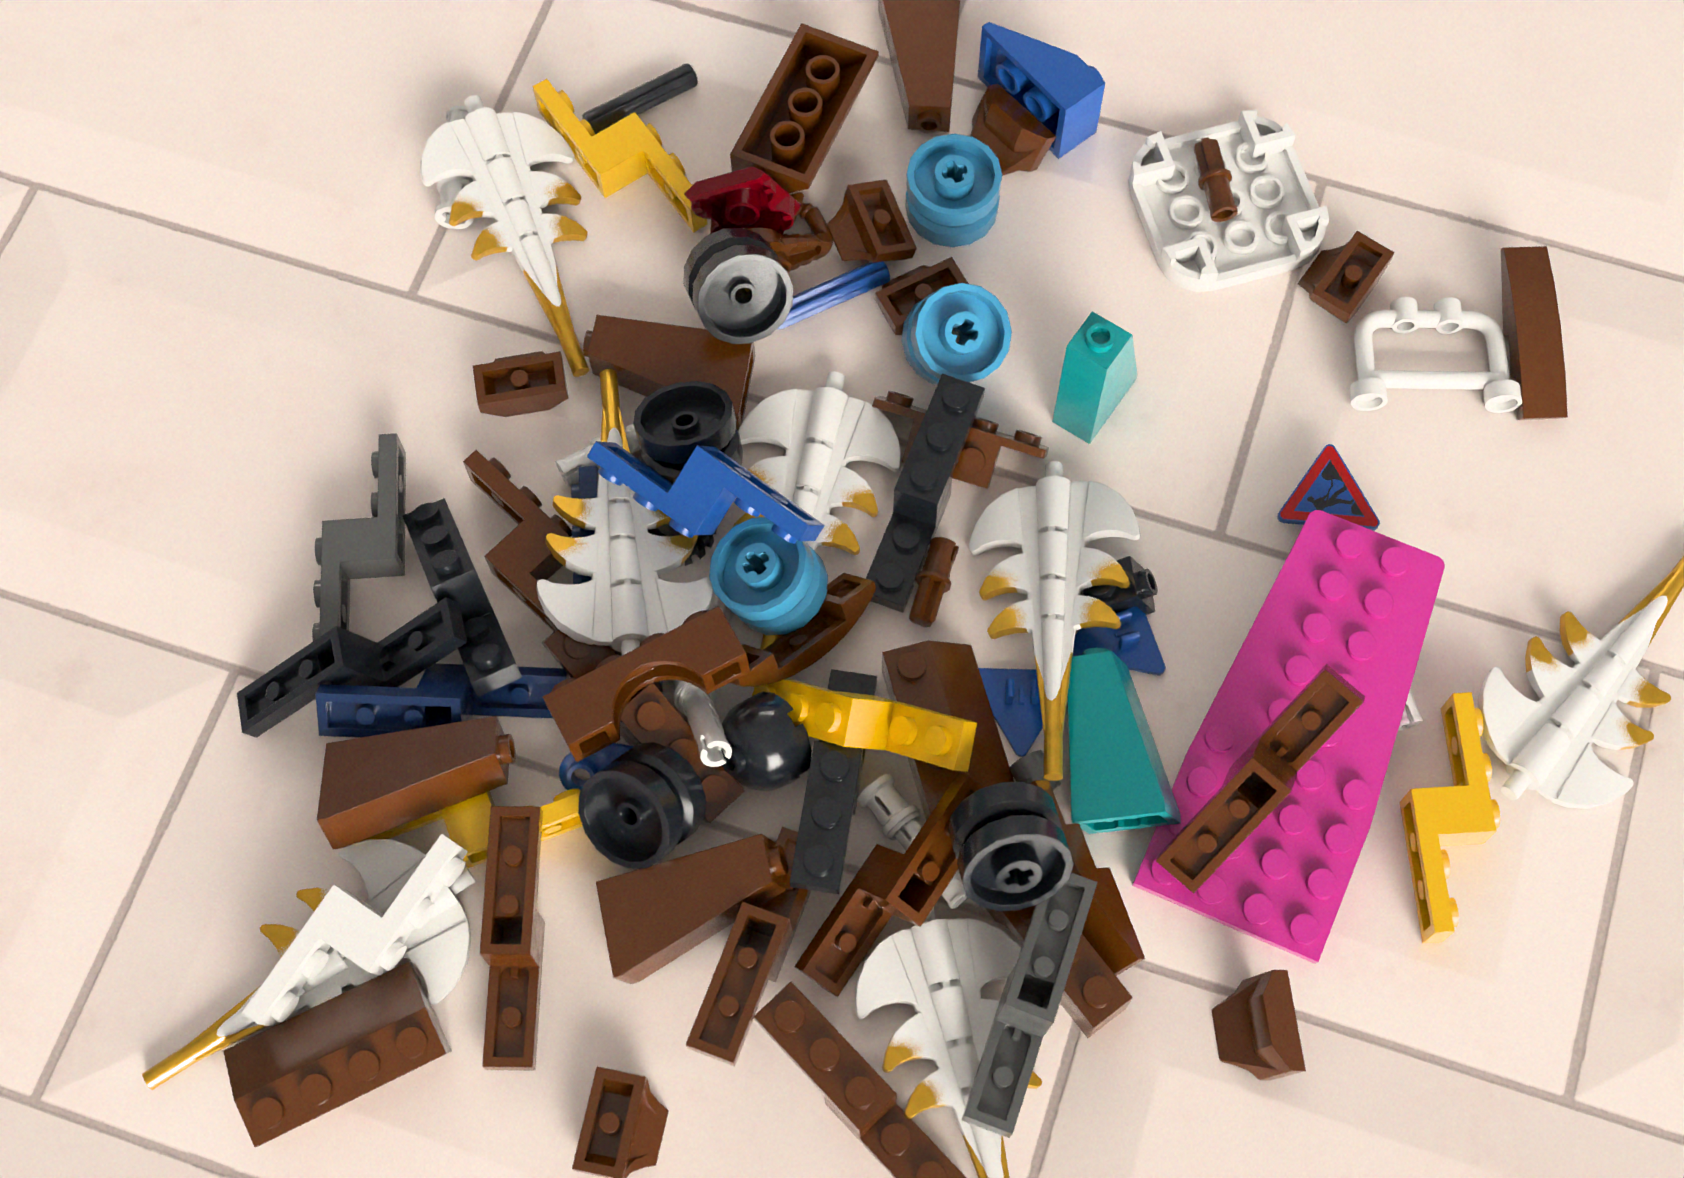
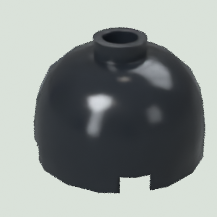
[721,691,812,791]

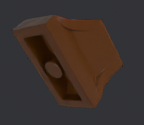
[970,84,1056,176]
[827,179,917,262]
[1297,231,1395,323]
[875,257,969,335]
[473,351,569,417]
[1211,969,1306,1080]
[572,1066,669,1178]

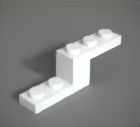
[242,834,468,1027]

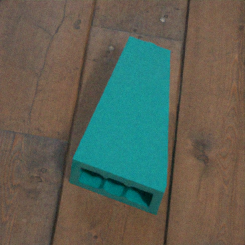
[1052,311,1137,444]
[1068,648,1181,834]

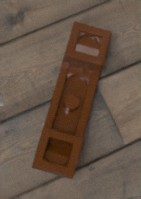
[730,573,876,687]

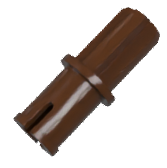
[1193,137,1238,222]
[909,537,959,628]

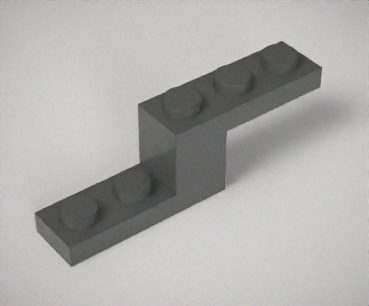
[312,433,406,641]
[961,873,1097,1138]

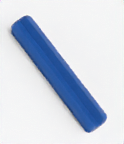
[777,261,890,330]

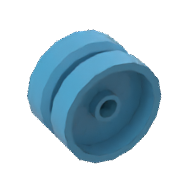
[905,134,1002,247]
[901,283,1012,385]
[709,517,828,635]

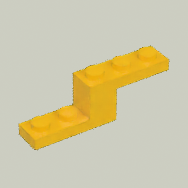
[533,78,708,233]
[752,678,977,772]
[1399,692,1500,943]
[357,789,582,868]

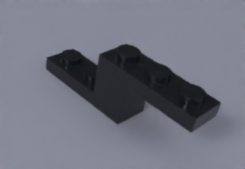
[866,374,985,613]
[402,498,522,697]
[237,597,467,738]
[790,669,877,895]

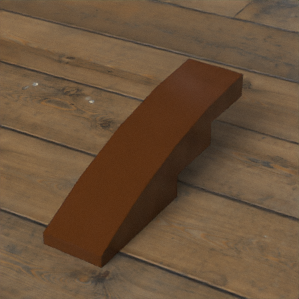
[1501,246,1568,420]
[1031,780,1145,976]

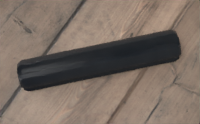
[582,63,698,134]

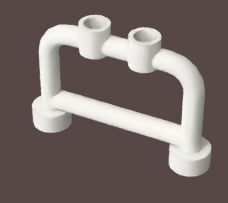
[1350,297,1522,413]

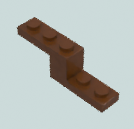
[463,450,572,632]
[541,629,745,823]
[1156,664,1365,893]
[794,772,984,997]
[480,806,545,1070]
[685,826,812,1066]
[753,982,966,1178]

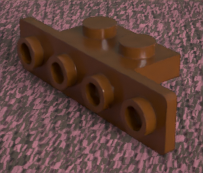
[872,391,1049,489]

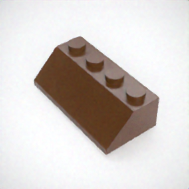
[730,23,879,193]
[882,640,1014,820]
[223,961,452,1148]

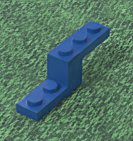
[587,441,825,544]

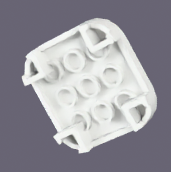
[1128,110,1329,292]

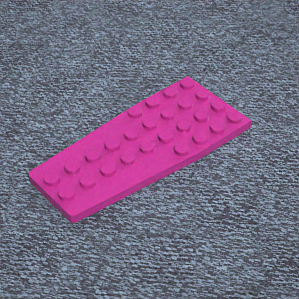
[1132,510,1445,964]

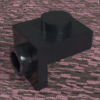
[1083,556,1158,615]

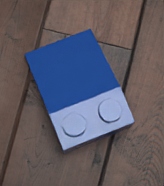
[978,22,1105,159]

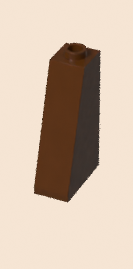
[878,0,960,133]
[583,315,756,431]
[317,716,516,850]
[596,834,788,984]

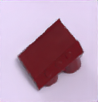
[684,166,801,234]

